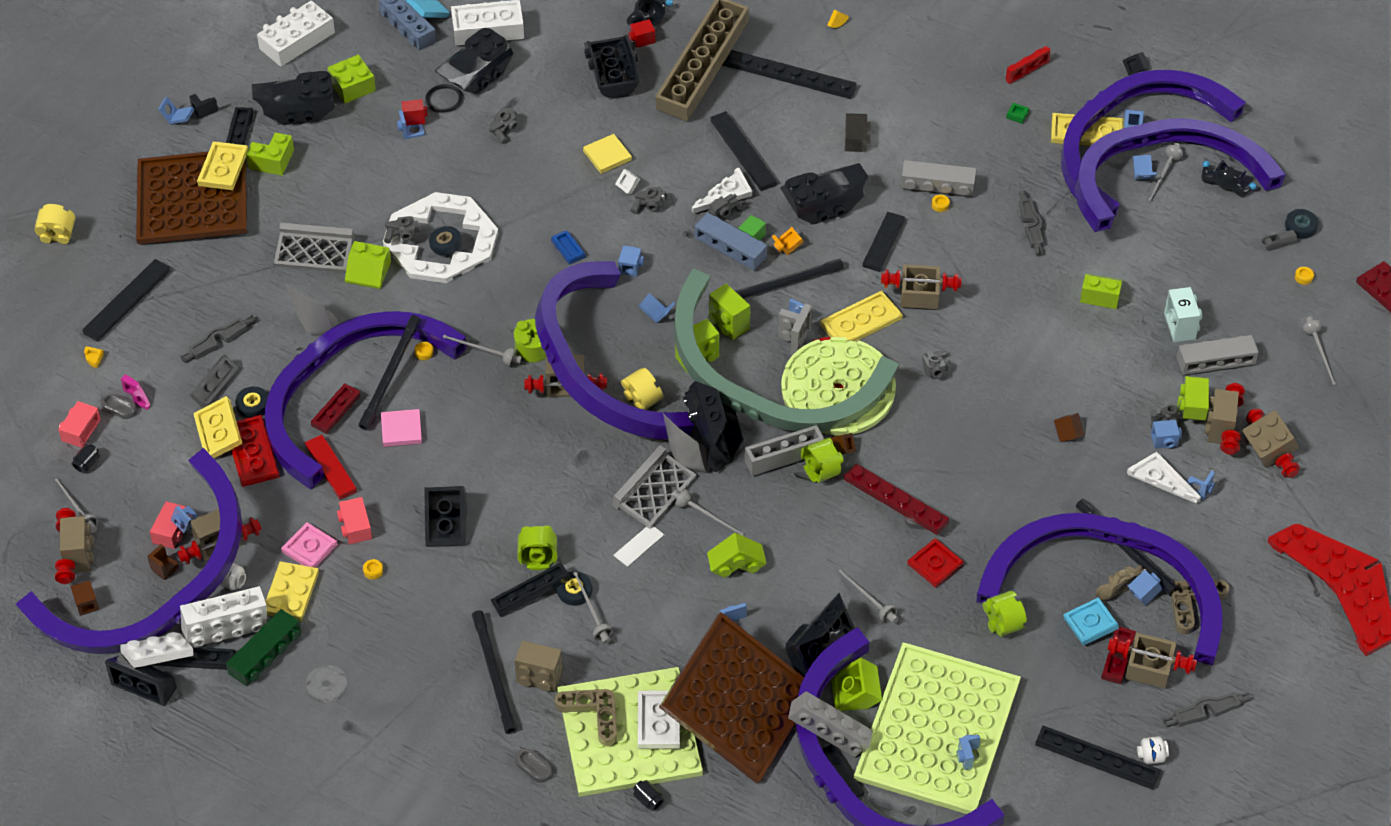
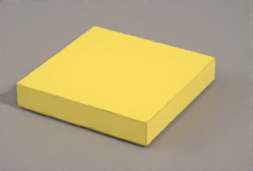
[583,134,632,174]

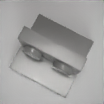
[778,304,812,355]

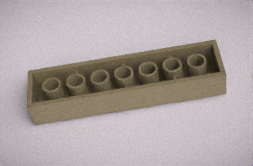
[655,0,749,121]

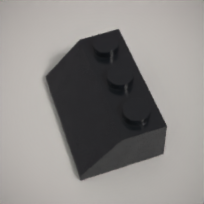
[105,655,177,707]

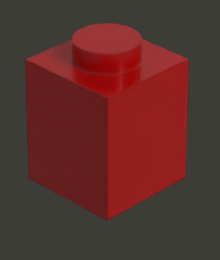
[628,19,656,48]
[401,99,428,126]

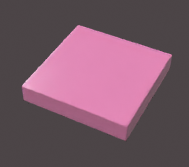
[381,409,422,447]
[281,522,338,568]

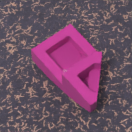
[121,374,150,410]

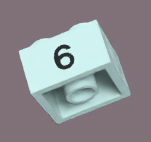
[1164,287,1202,342]

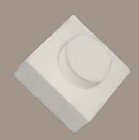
[615,169,640,194]

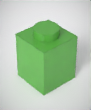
[738,215,766,240]

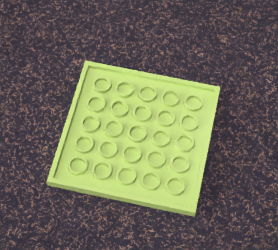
[557,667,703,797]

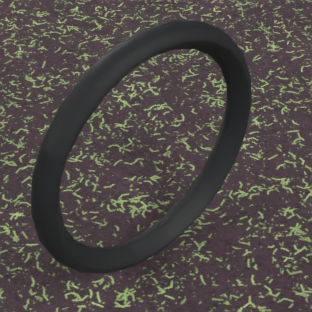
[425,84,462,112]

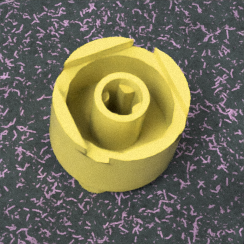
[34,204,76,244]
[621,368,663,410]

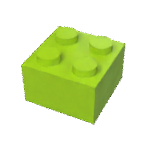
[327,54,376,104]
[708,283,750,340]
[675,319,719,372]

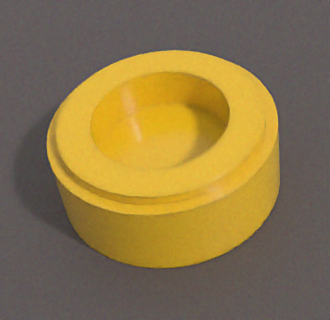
[931,195,950,212]
[1294,267,1314,285]
[414,342,434,360]
[363,559,383,580]

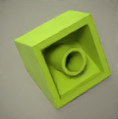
[345,241,391,289]
[1080,273,1123,309]
[831,658,882,711]

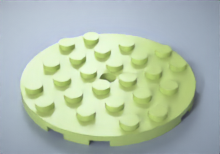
[781,337,896,436]

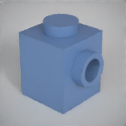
[1123,109,1144,128]
[618,245,644,277]
[1151,420,1182,449]
[1128,570,1162,606]

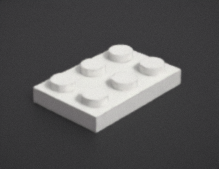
[120,632,193,668]
[638,691,680,749]

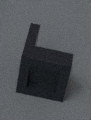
[1122,52,1150,76]
[189,94,218,119]

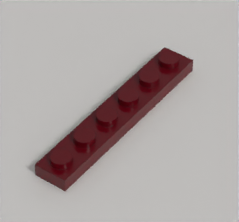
[844,464,949,535]

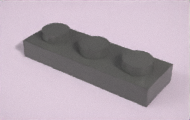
[190,355,238,408]

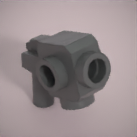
[489,107,518,144]
[630,187,667,214]
[708,194,743,220]
[384,216,419,243]
[922,350,949,378]
[1150,404,1184,428]

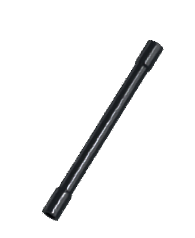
[734,258,844,298]
[358,315,421,430]
[1076,499,1178,596]
[472,610,517,734]

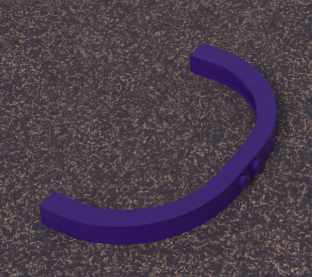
[1061,70,1246,217]
[1075,118,1285,232]
[535,261,694,439]
[265,311,467,490]
[16,448,242,654]
[976,513,1222,666]
[796,627,1005,826]

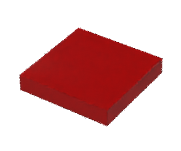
[907,538,964,588]

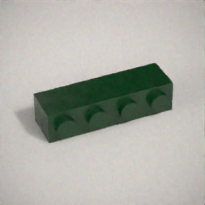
[226,609,301,687]

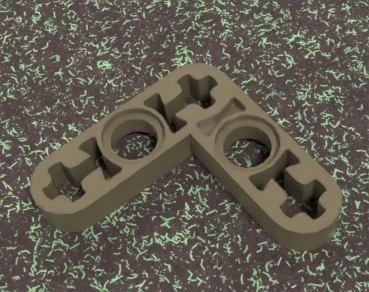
[1171,580,1229,635]
[555,689,617,746]

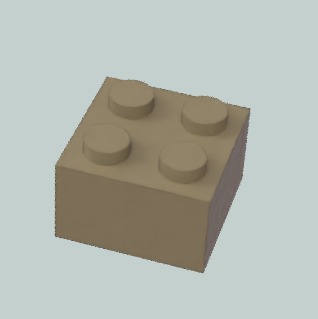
[515,641,563,692]

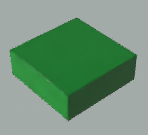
[1006,103,1029,124]

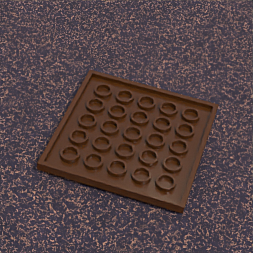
[136,151,247,244]
[659,612,804,783]

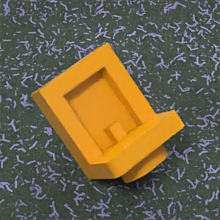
[772,227,804,256]

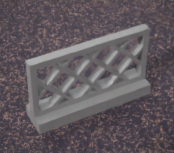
[274,223,355,273]
[612,445,696,529]

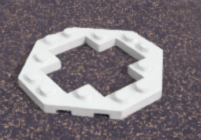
[383,192,498,283]

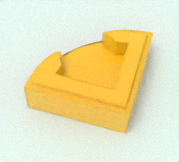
[827,10,849,28]
[84,346,104,368]

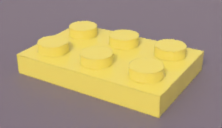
[197,141,248,190]
[193,396,242,458]
[265,562,319,622]

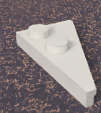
[692,168,752,213]
[1127,452,1201,503]

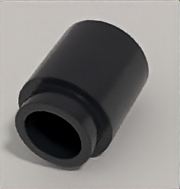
[71,444,100,473]
[633,780,664,811]

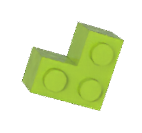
[246,132,294,176]
[1177,376,1209,420]
[707,533,767,578]

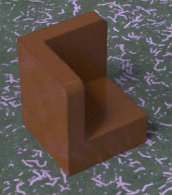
[1054,413,1084,442]
[831,433,857,455]
[147,544,179,580]
[70,581,99,616]

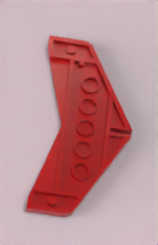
[1267,524,1391,656]

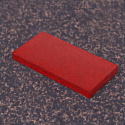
[231,415,280,487]

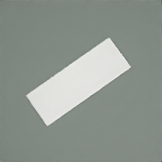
[613,526,664,567]

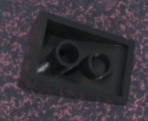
[424,486,467,547]

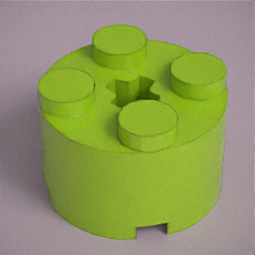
[514,319,546,362]
[801,438,844,483]
[517,525,557,570]
[982,590,1027,637]

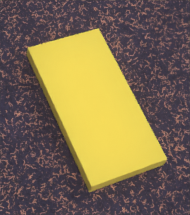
[1051,113,1123,146]
[820,291,903,342]

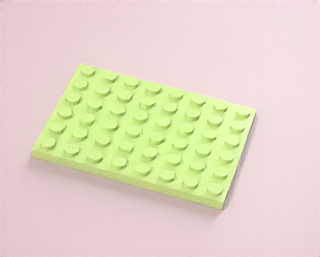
[854,642,1021,814]

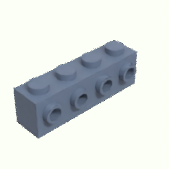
[379,0,436,50]
[695,213,767,270]

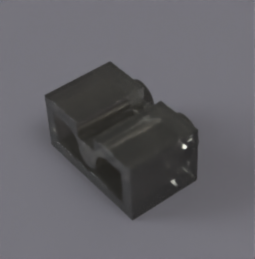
[845,113,871,152]

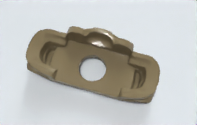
[1096,565,1147,601]

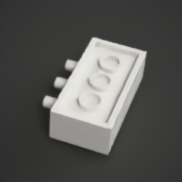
[451,0,524,46]
[257,1,335,67]
[180,586,267,647]

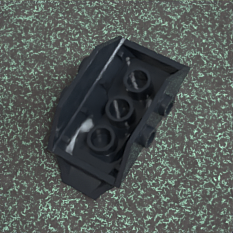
[435,28,514,94]
[584,34,640,97]
[252,71,335,125]
[780,163,868,225]
[683,381,744,472]
[785,592,855,677]

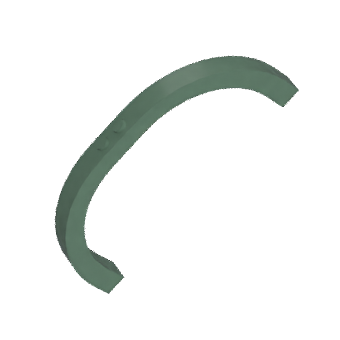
[674,268,899,431]

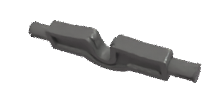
[1019,191,1044,257]
[180,315,256,363]
[1163,692,1251,727]

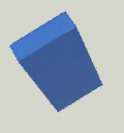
[551,230,585,265]

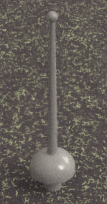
[1148,143,1183,202]
[1303,316,1336,385]
[443,335,522,367]
[55,478,99,533]
[671,489,744,536]
[839,569,899,624]
[574,572,613,644]

